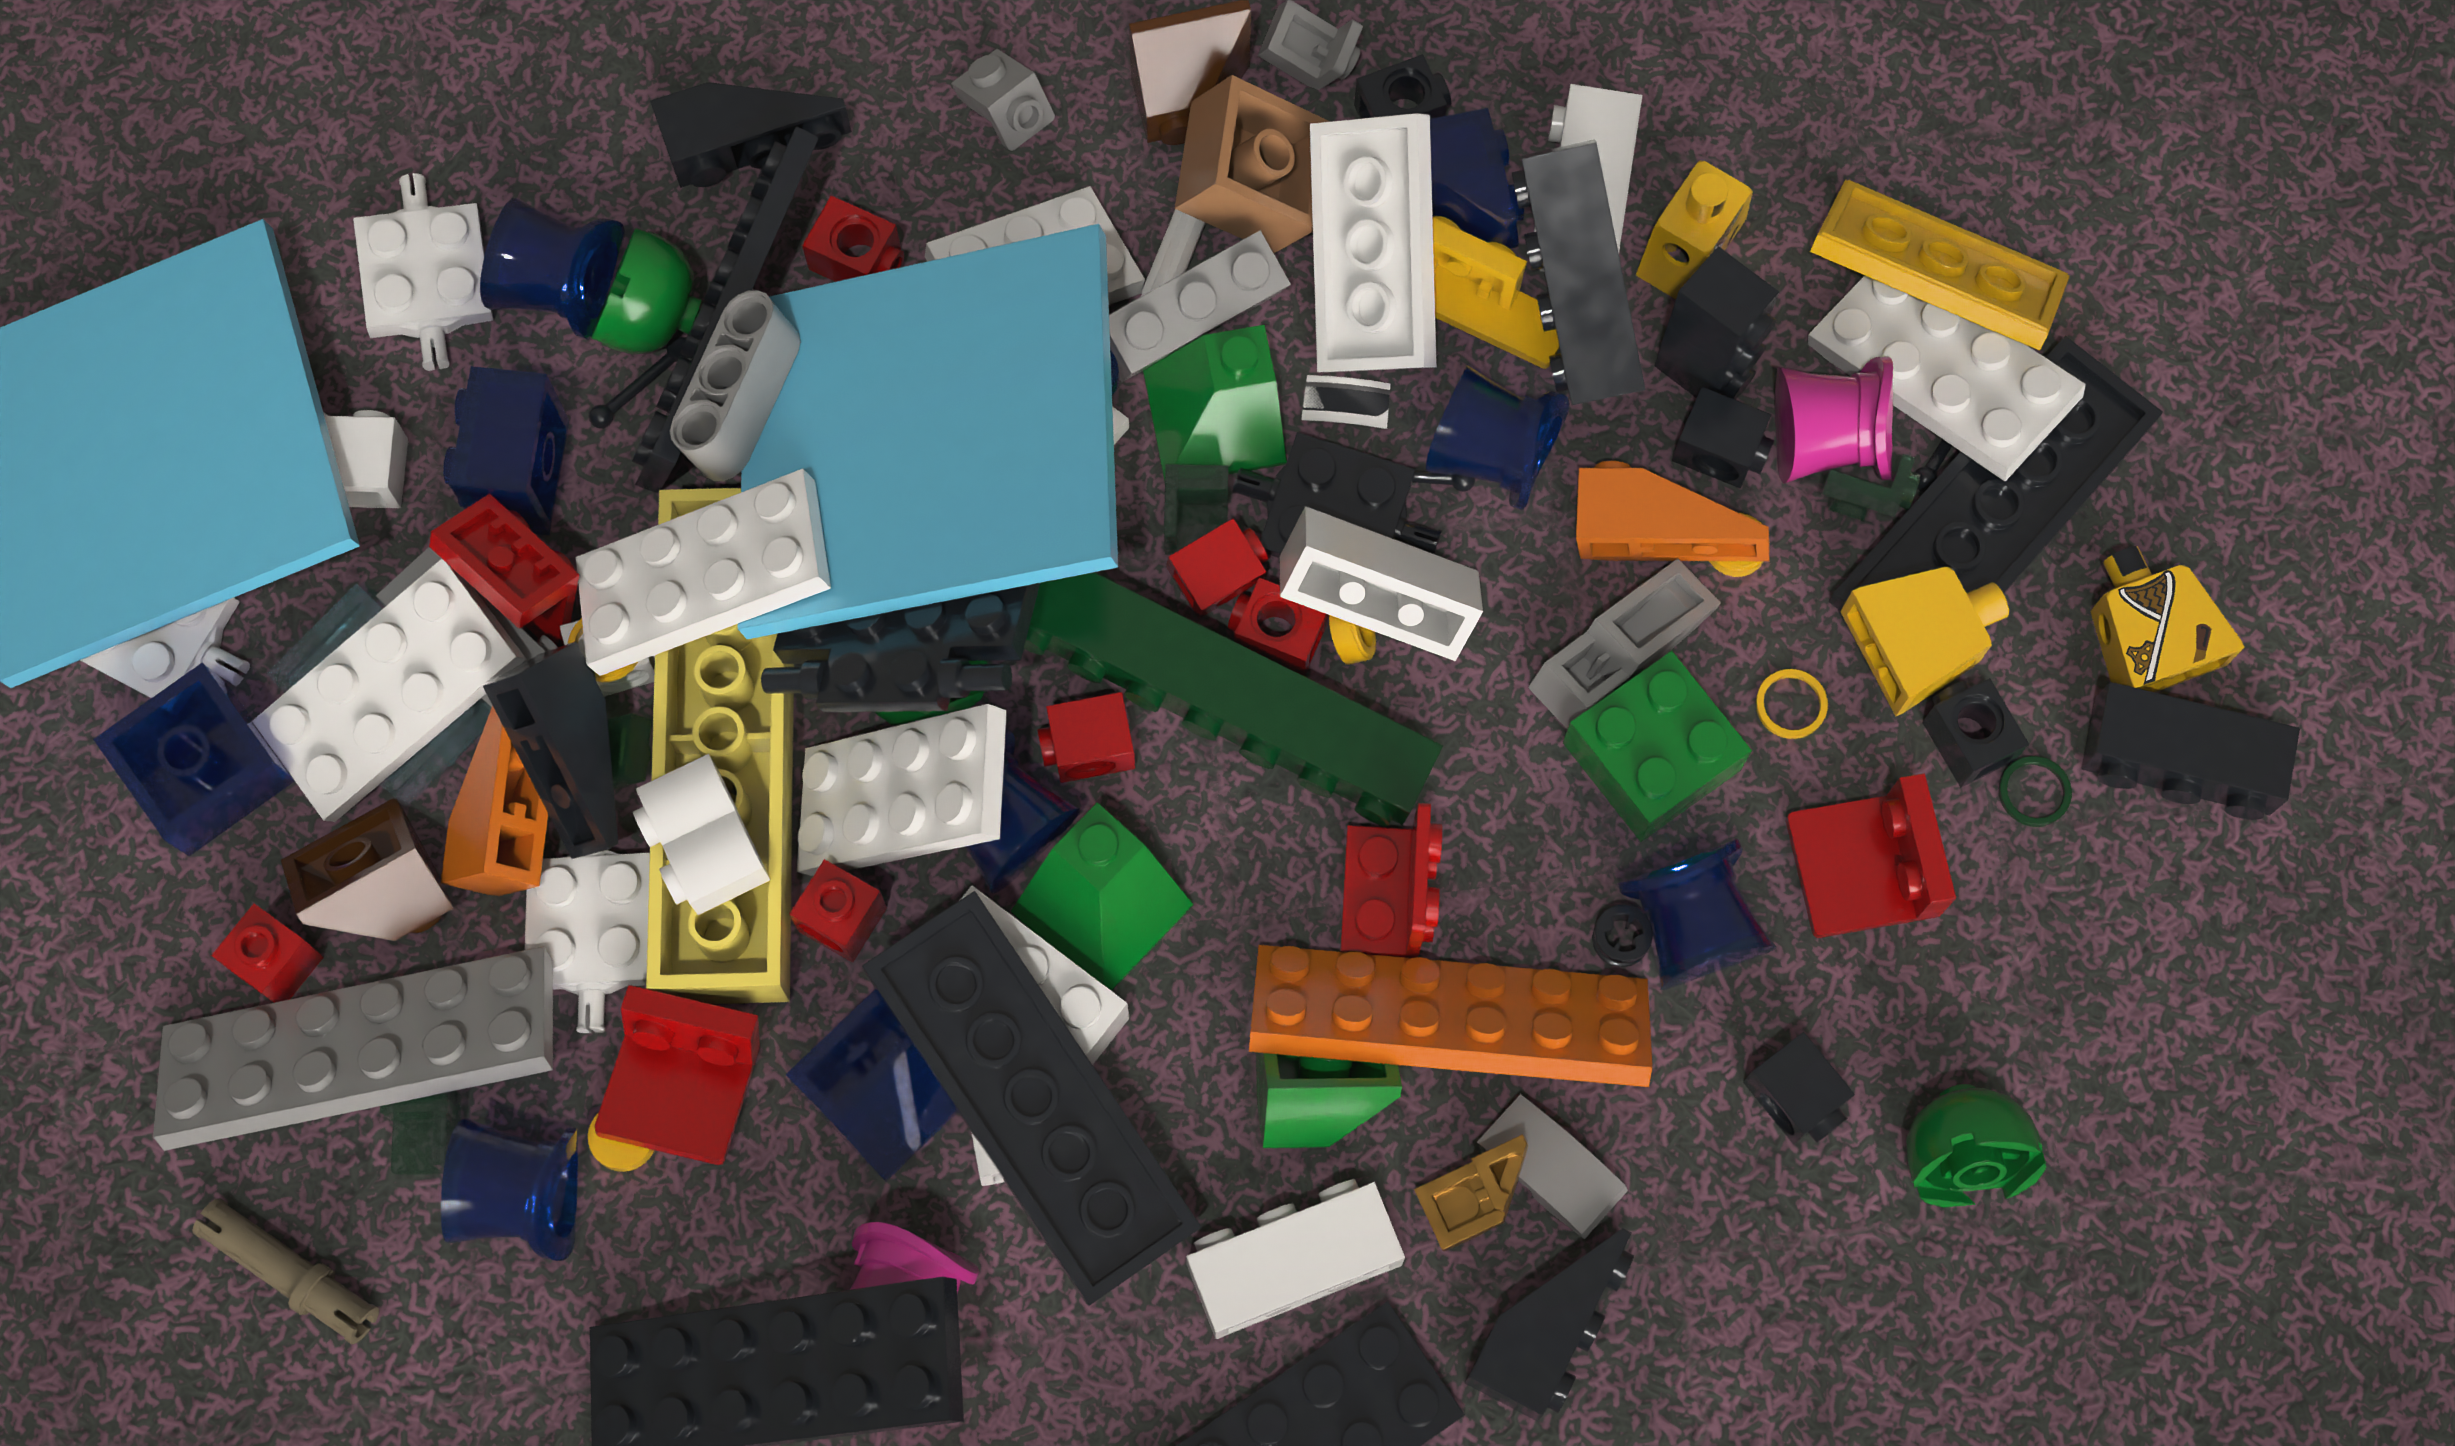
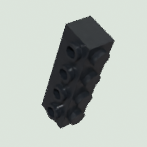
[1512,139,1646,405]

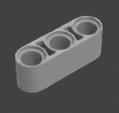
[670,290,801,481]

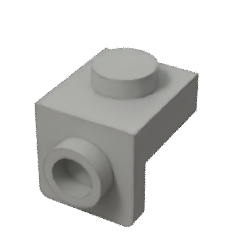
[1258,0,1363,90]
[951,49,1055,151]

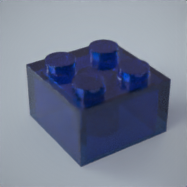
[443,366,570,535]
[93,662,295,856]

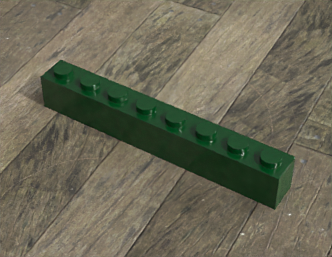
[1024,572,1443,826]

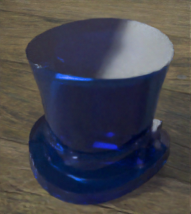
[480,198,625,340]
[1426,364,1570,511]
[965,726,1080,894]
[1617,839,1777,990]
[441,1118,578,1261]

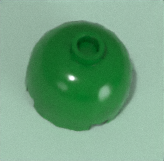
[591,227,702,355]
[1906,1084,2046,1208]

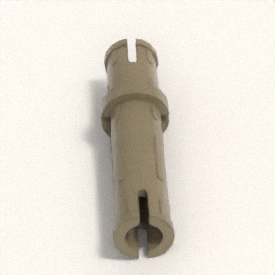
[192,1198,379,1345]

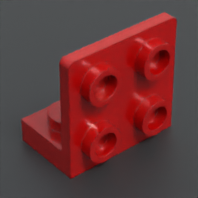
[429,493,580,647]
[1786,773,1956,938]
[1340,803,1443,958]
[594,985,760,1165]

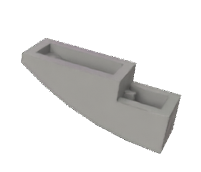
[1528,558,1721,729]

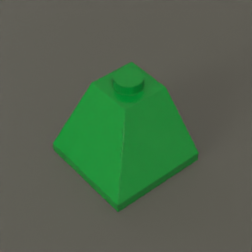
[1143,325,1287,485]
[1011,802,1193,991]
[1256,1052,1402,1148]

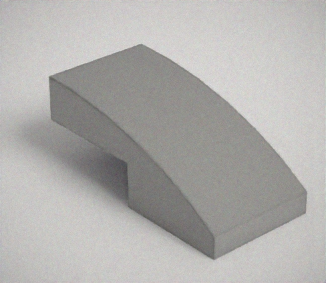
[1477,1094,1628,1239]

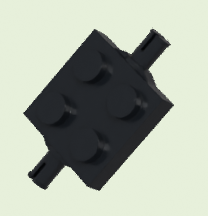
[1232,432,1442,558]

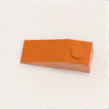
[1576,461,1770,561]
[441,705,548,896]

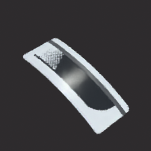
[1301,375,1390,429]

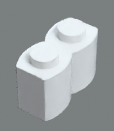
[633,754,770,915]

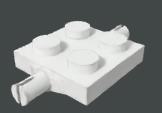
[353,173,493,371]
[80,598,250,710]
[525,850,650,1033]

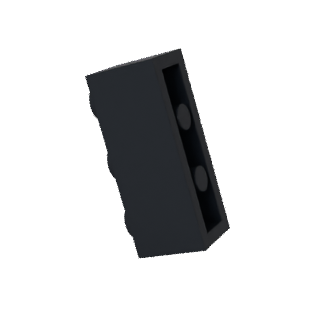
[1654,246,1779,400]
[2081,682,2300,820]

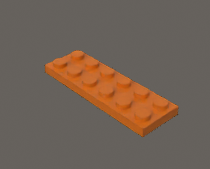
[1249,945,1653,1087]

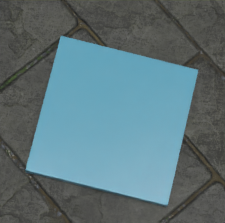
[0,219,360,688]
[738,224,1118,639]

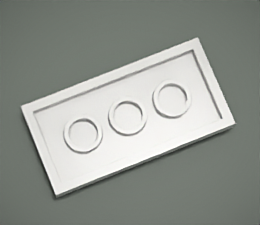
[1310,113,1437,372]
[1808,276,2086,481]
[576,469,831,676]
[252,559,527,822]
[797,704,1006,876]

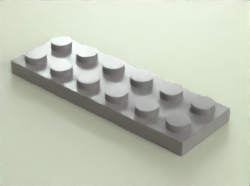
[153,946,553,1151]

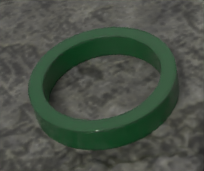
[1999,756,2072,827]

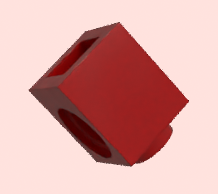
[802,196,904,282]
[1166,518,1269,619]
[1228,577,1329,677]
[1037,692,1135,783]
[789,859,887,963]
[211,903,324,1003]

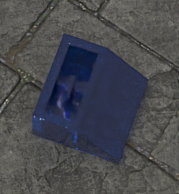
[1430,108,1524,249]
[786,989,958,1182]

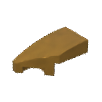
[1414,1134,1529,1252]

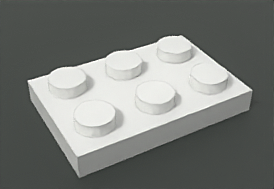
[925,186,1145,305]

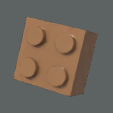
[1175,75,1330,253]

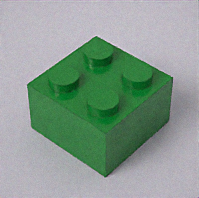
[1563,651,1752,842]

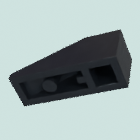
[483,642,618,859]

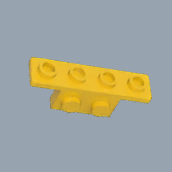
[1432,216,1560,369]

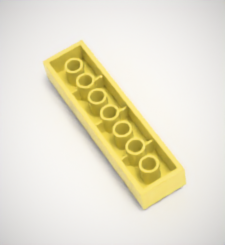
[646,488,794,1004]

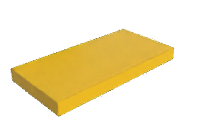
[1810,180,2070,351]

